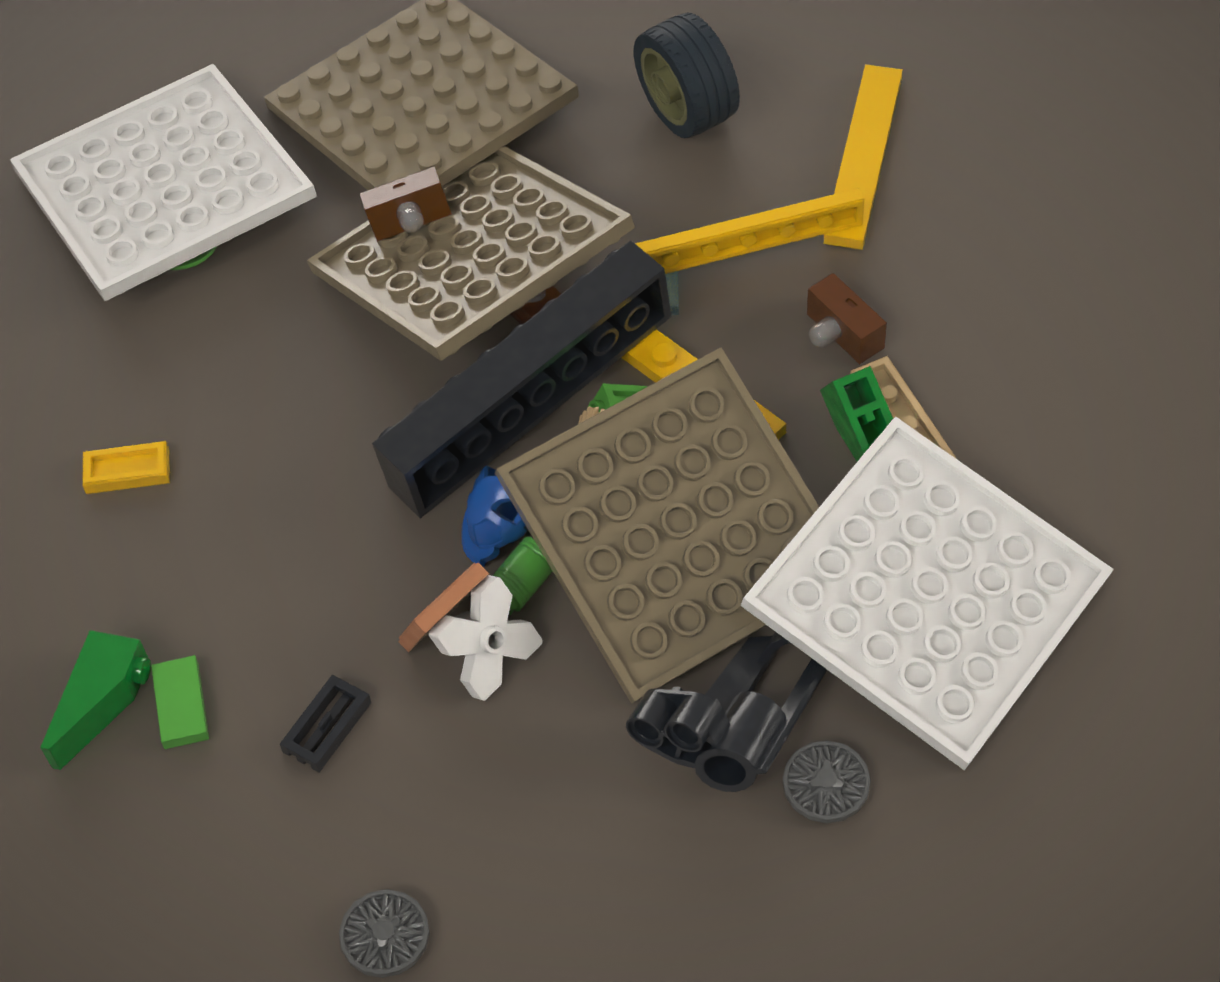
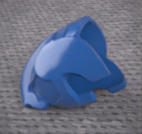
[461,466,528,567]

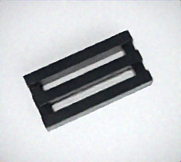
[280,674,371,773]

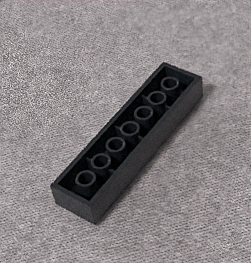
[372,240,672,519]

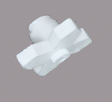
[429,575,543,701]

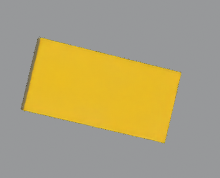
[83,441,170,494]

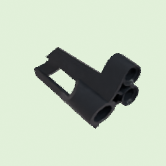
[626,631,827,792]

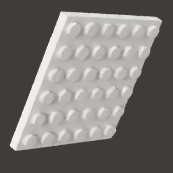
[10,64,317,301]
[740,416,1114,771]

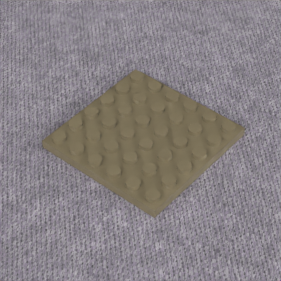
[264,0,579,190]
[307,146,635,361]
[495,347,819,704]

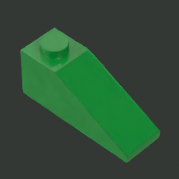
[820,366,893,462]
[40,630,151,770]

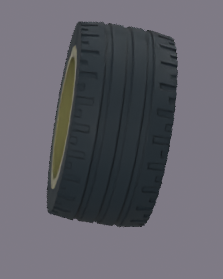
[633,12,740,138]

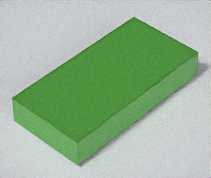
[151,655,209,749]

